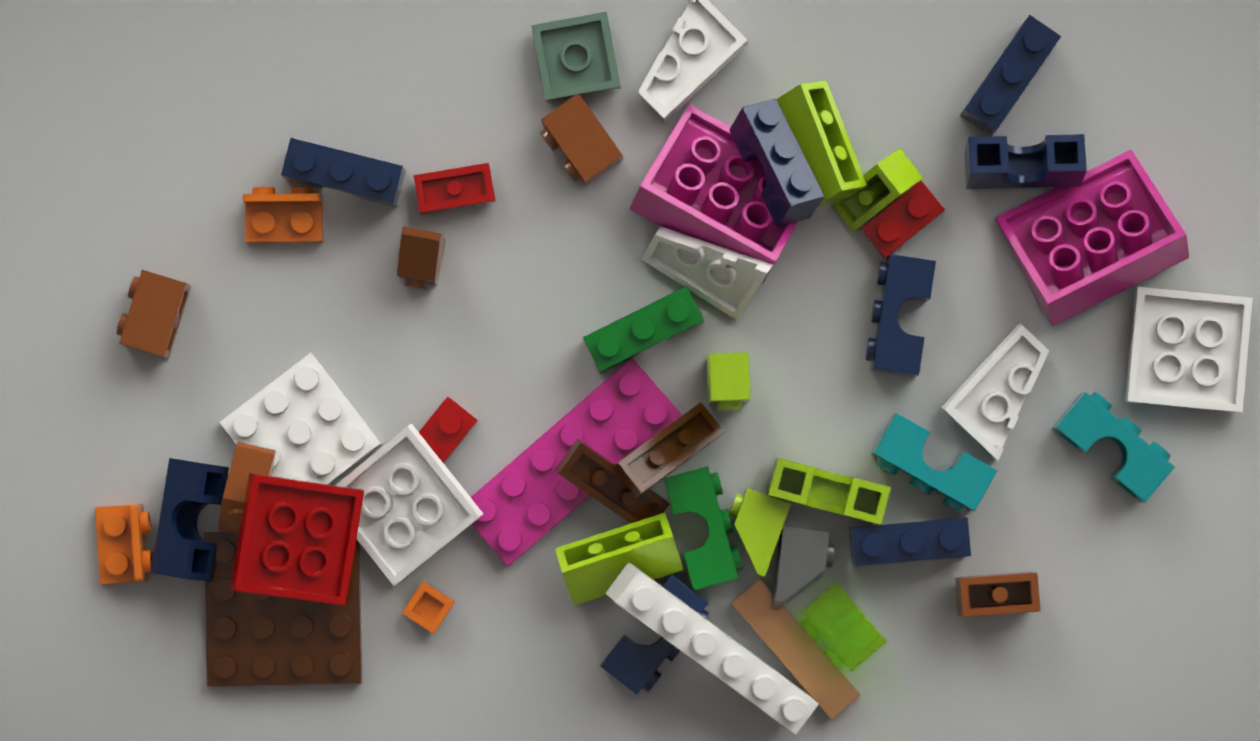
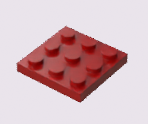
[230,473,364,605]

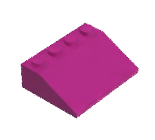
[629,104,798,283]
[995,150,1189,326]

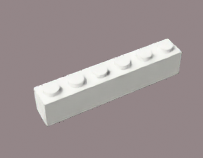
[606,562,819,735]

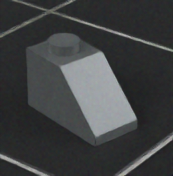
[771,526,835,610]

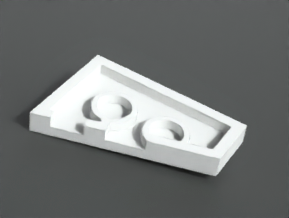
[638,0,749,122]
[641,226,773,321]
[941,324,1049,461]

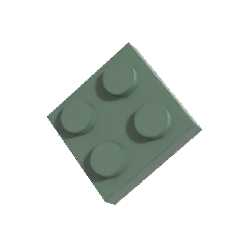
[531,12,621,102]

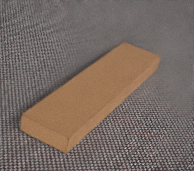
[731,578,861,720]

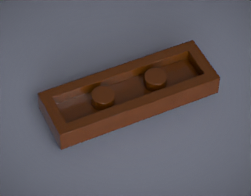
[613,402,725,498]
[555,439,670,523]

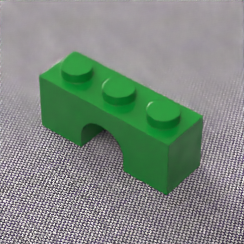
[583,286,704,374]
[663,466,743,590]

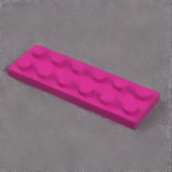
[471,358,682,566]

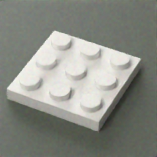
[1125,287,1253,413]
[219,352,382,485]
[335,424,483,586]

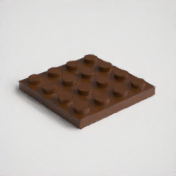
[204,532,362,687]

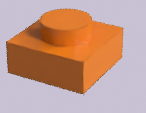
[402,581,456,634]

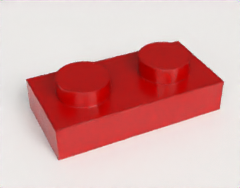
[413,163,496,214]
[861,180,945,259]
[419,396,478,464]

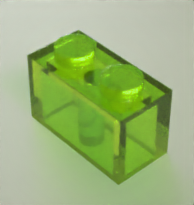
[799,582,887,671]

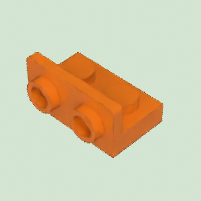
[243,187,323,243]
[95,504,153,584]

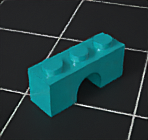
[1052,392,1175,502]
[871,413,997,514]

